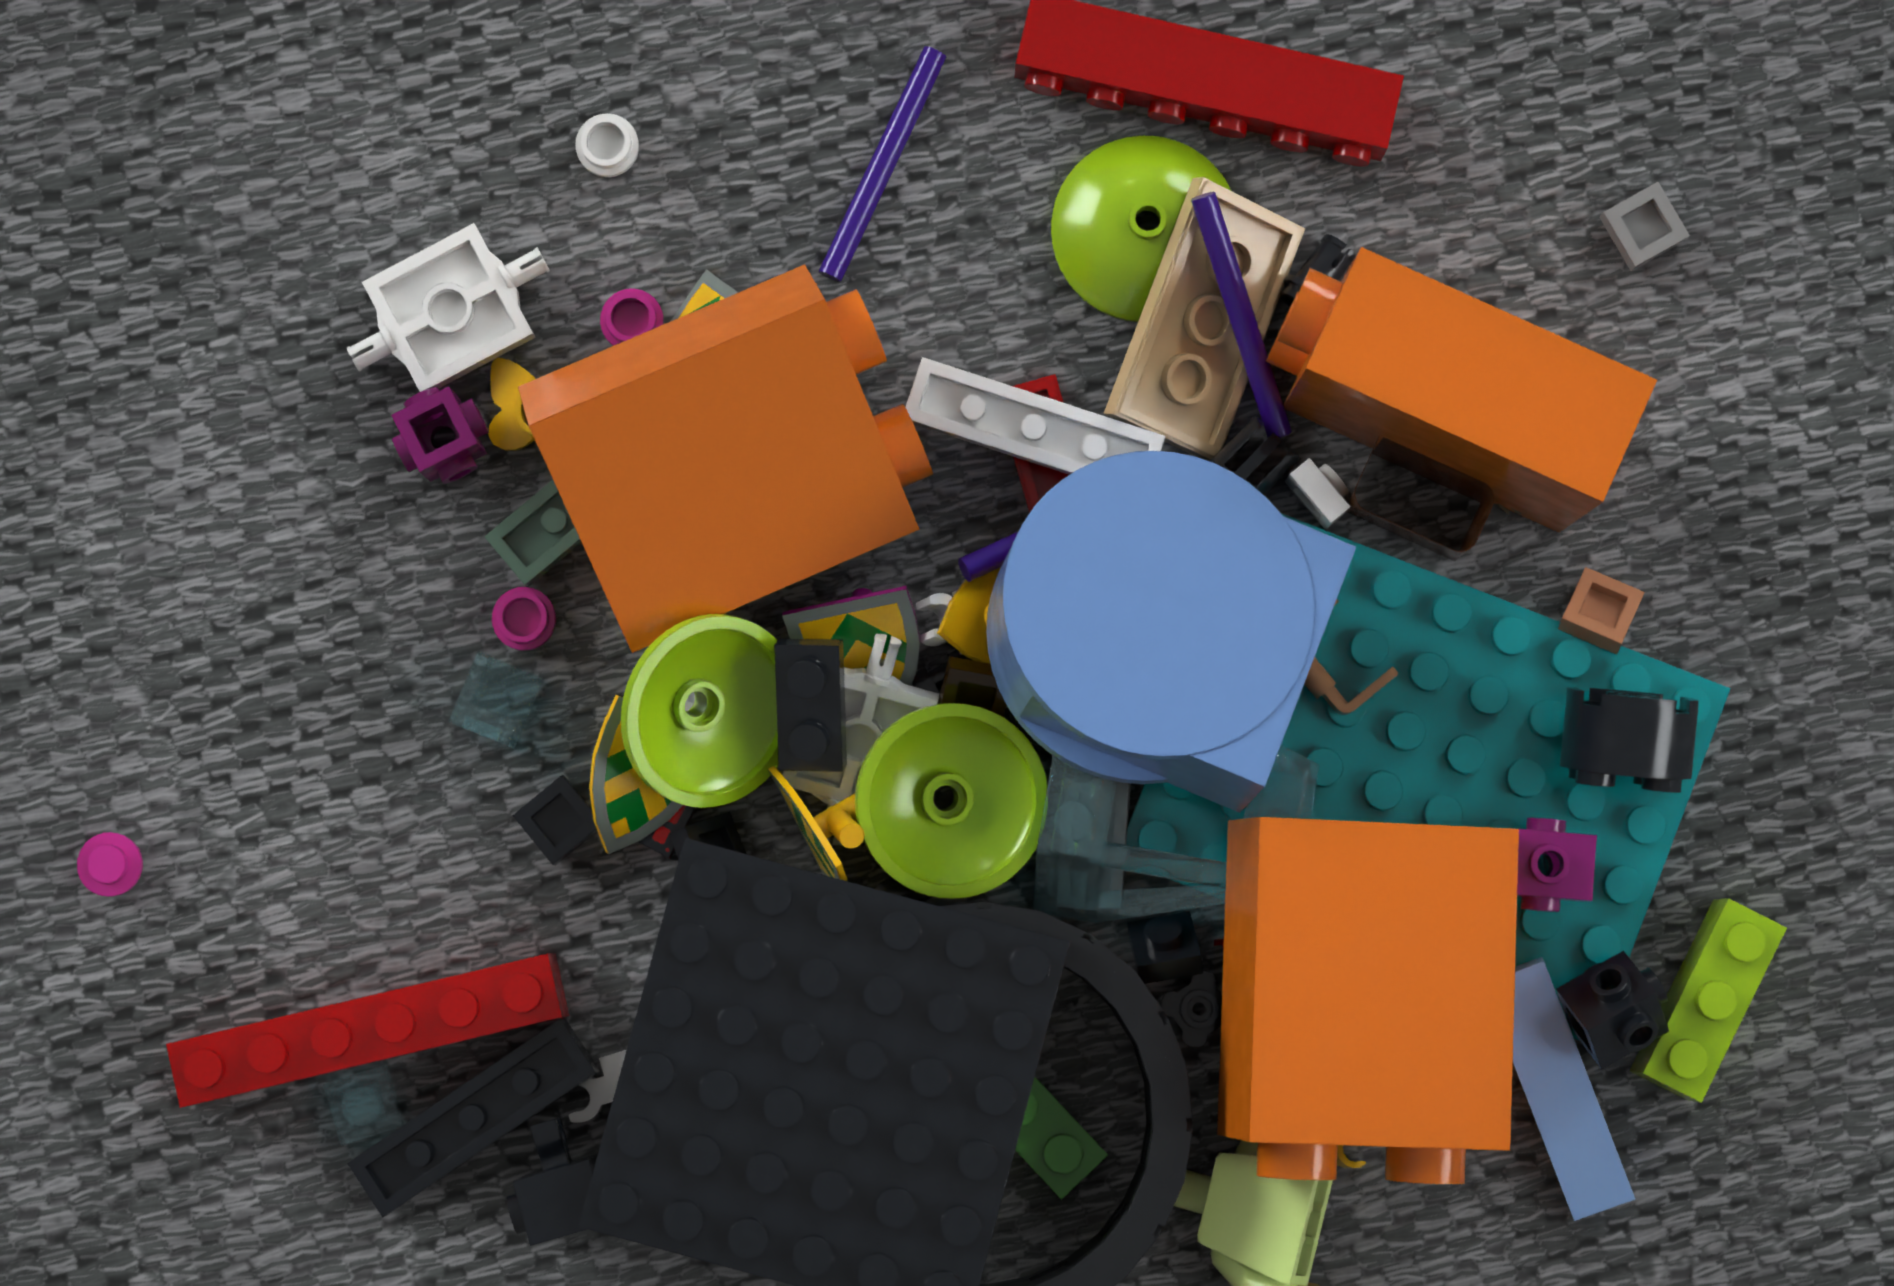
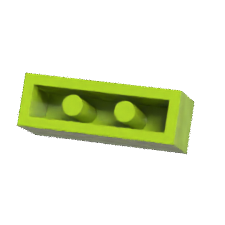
[1630,898,1787,1103]

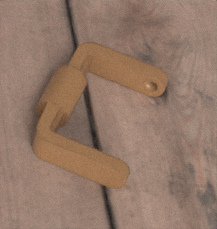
[1304,599,1399,715]

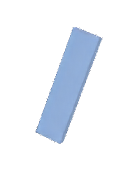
[1513,957,1635,1221]

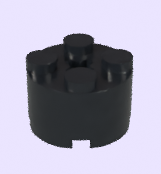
[1560,687,1699,793]

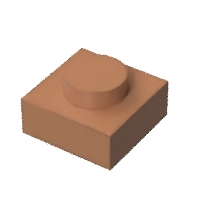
[1558,567,1645,655]

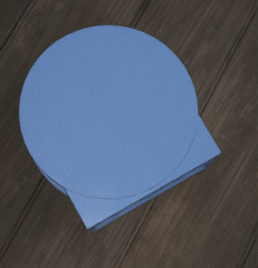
[986,451,1356,813]

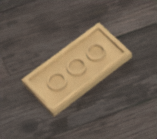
[1103,177,1305,461]

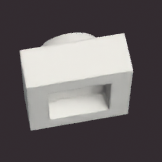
[1285,458,1351,530]

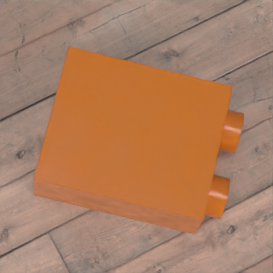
[1266,247,1658,532]
[518,264,933,653]
[1217,817,1519,1184]

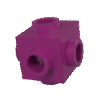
[391,386,489,484]
[1517,818,1597,912]

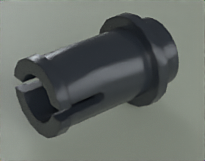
[1280,234,1356,307]

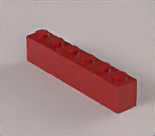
[1014,0,1404,167]
[166,953,570,1108]

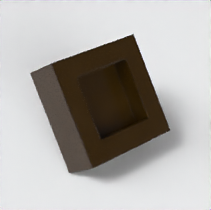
[938,656,1007,718]

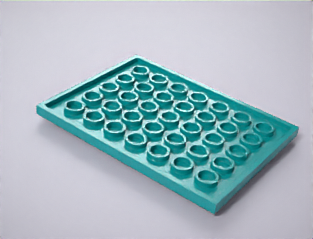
[1125,513,1731,1041]

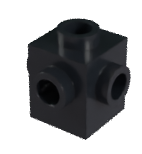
[1556,950,1669,1070]

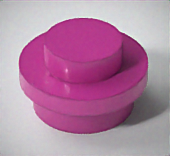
[600,288,664,346]
[492,587,556,651]
[77,832,143,897]

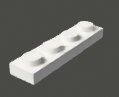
[905,357,1165,475]

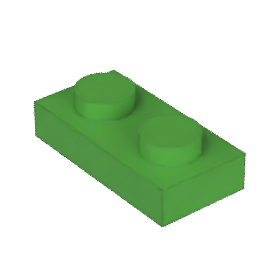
[1015,1077,1108,1200]

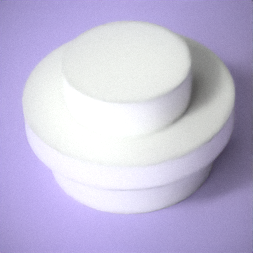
[575,113,639,177]

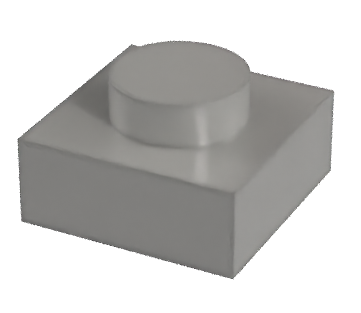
[1599,182,1690,271]

